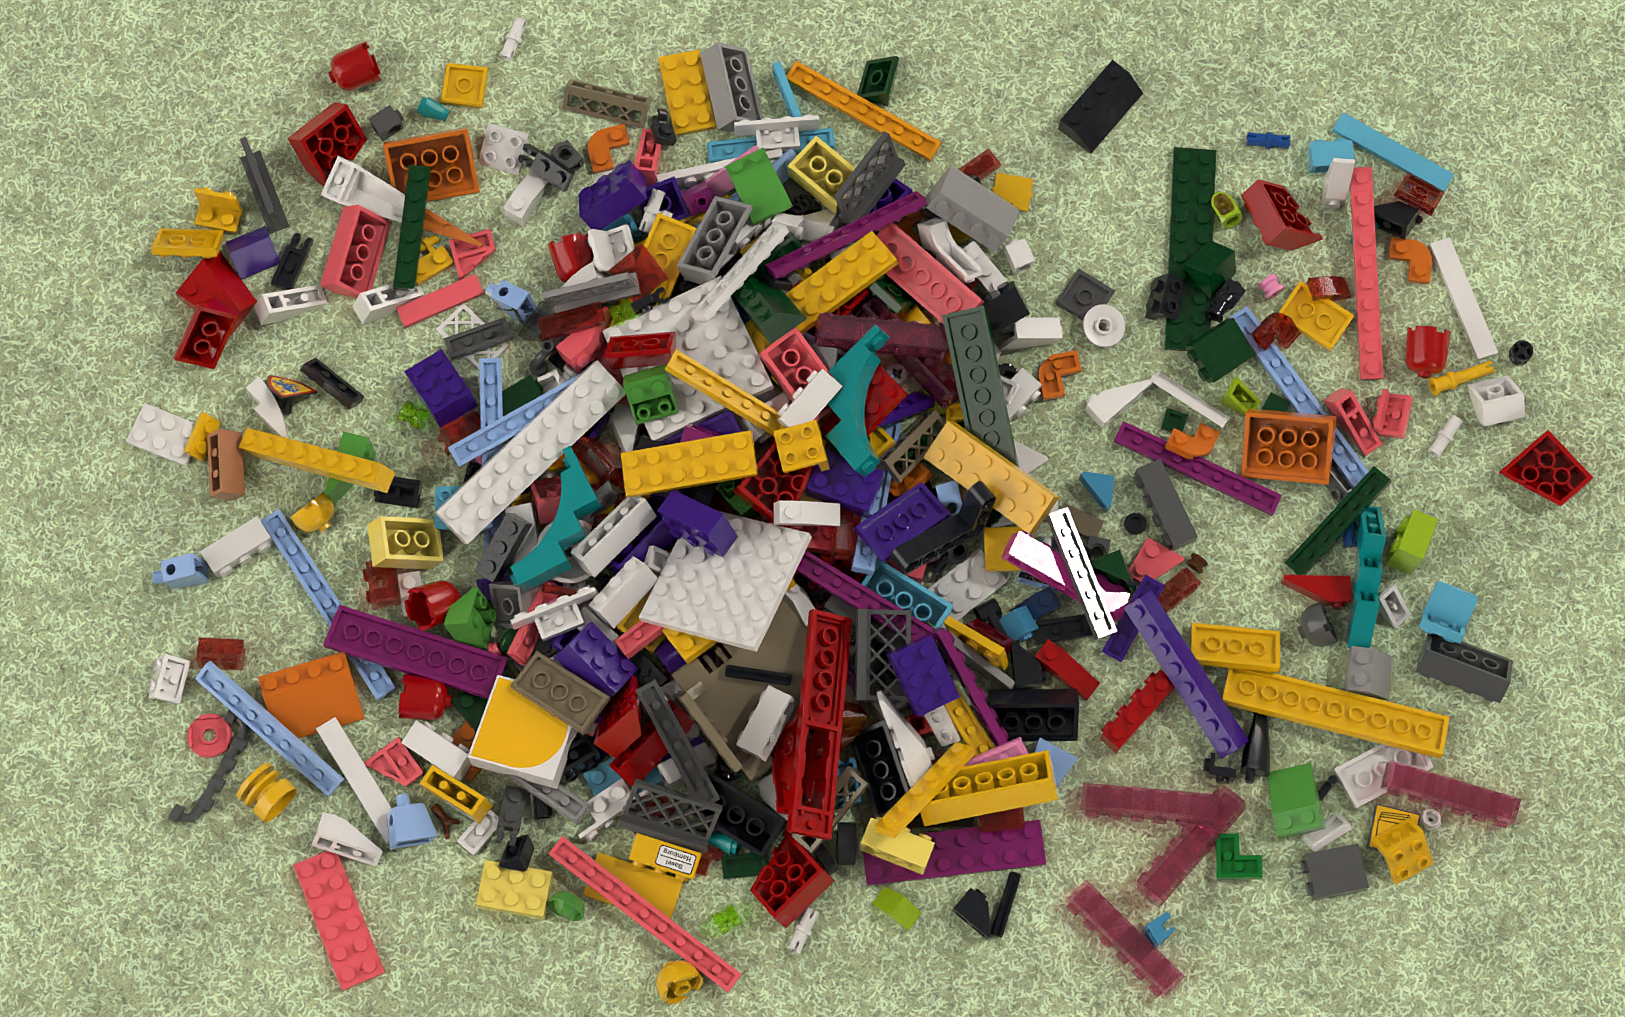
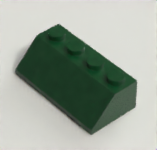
[731,277,806,344]

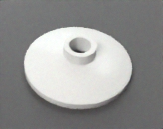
[1083,304,1125,347]

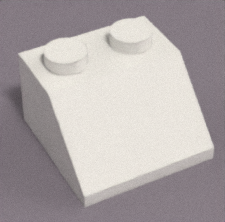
[1467,375,1525,426]

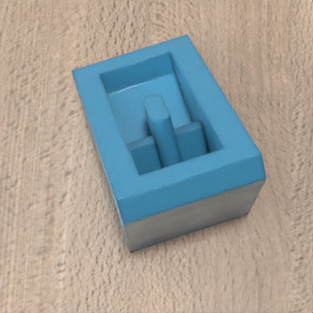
[1079,471,1115,513]

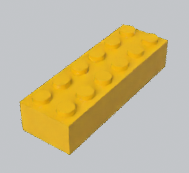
[923,421,1059,534]
[920,750,1058,826]

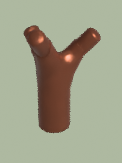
[431,804,460,839]

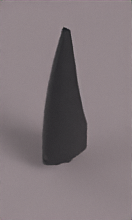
[1240,712,1270,784]

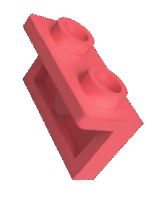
[1372,389,1413,439]

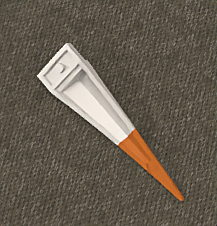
[321,156,484,247]

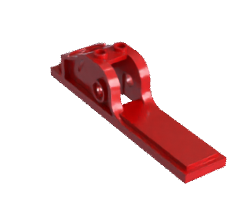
[772,609,852,840]

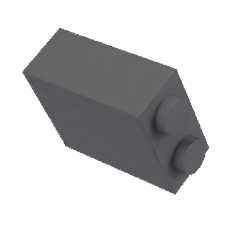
[1300,843,1369,901]

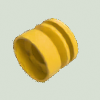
[236,762,298,823]

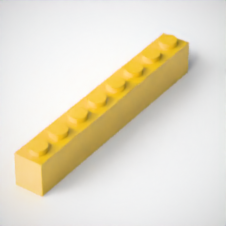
[238,428,395,493]

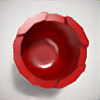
[328,41,382,91]
[548,233,594,283]
[1405,326,1451,378]
[405,580,461,631]
[398,674,452,721]

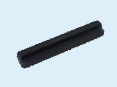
[725,665,792,686]
[991,871,1021,938]

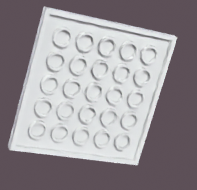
[602,276,774,441]
[639,511,812,652]

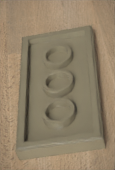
[510,651,610,735]

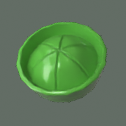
[547,891,585,921]

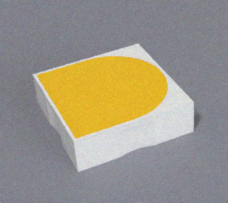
[468,675,577,789]

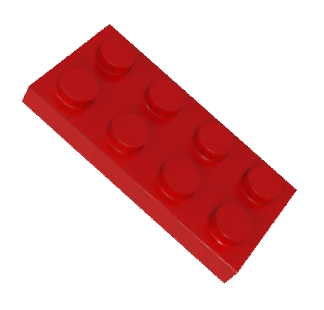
[820,365,908,441]

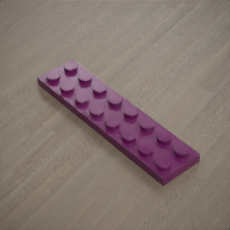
[323,605,508,700]
[861,820,1046,886]

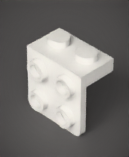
[588,225,638,274]

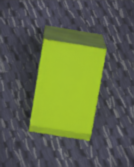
[1221,377,1260,416]
[872,886,921,931]

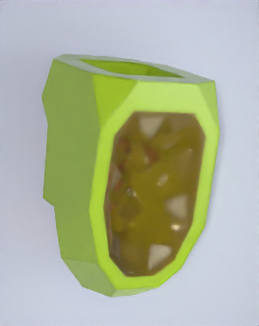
[1211,191,1243,229]

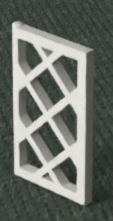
[436,303,509,370]

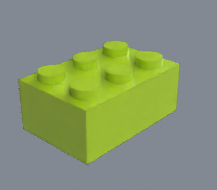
[1385,509,1439,575]

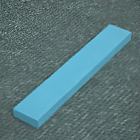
[1332,112,1454,193]
[707,128,835,163]

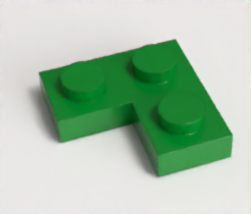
[1216,833,1263,880]

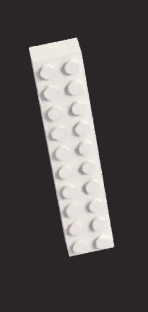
[434,360,626,544]

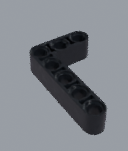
[890,481,997,574]

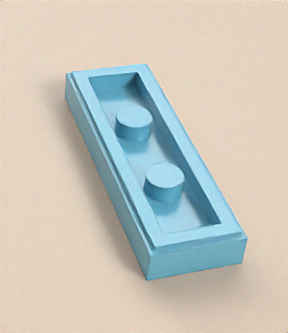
[772,61,802,117]

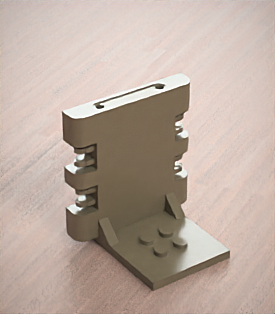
[671,598,860,783]

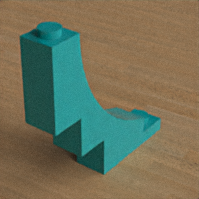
[826,324,890,477]
[510,446,602,593]
[1346,506,1386,648]

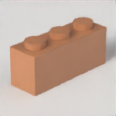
[207,429,245,500]

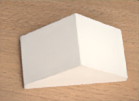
[1378,583,1411,629]

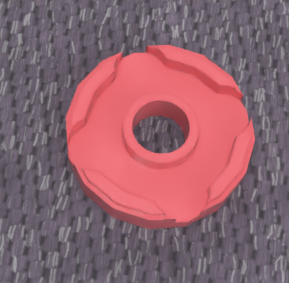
[187,713,233,758]

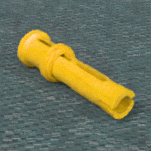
[1428,360,1495,396]

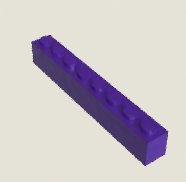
[1124,590,1249,759]

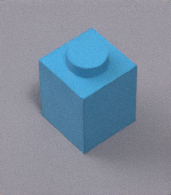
[999,606,1039,643]

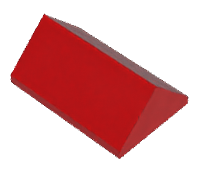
[174,298,239,369]
[605,331,676,370]

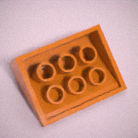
[383,127,480,202]
[1241,409,1337,485]
[258,652,365,739]

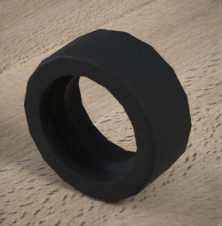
[836,822,856,865]

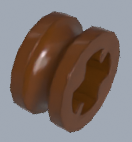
[1186,553,1208,574]

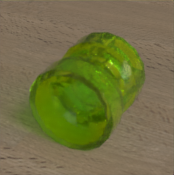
[608,298,637,327]
[398,400,428,429]
[712,904,742,935]

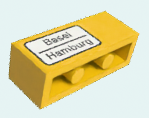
[420,765,493,824]
[628,833,702,882]

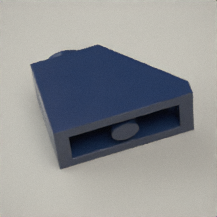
[1010,586,1061,622]

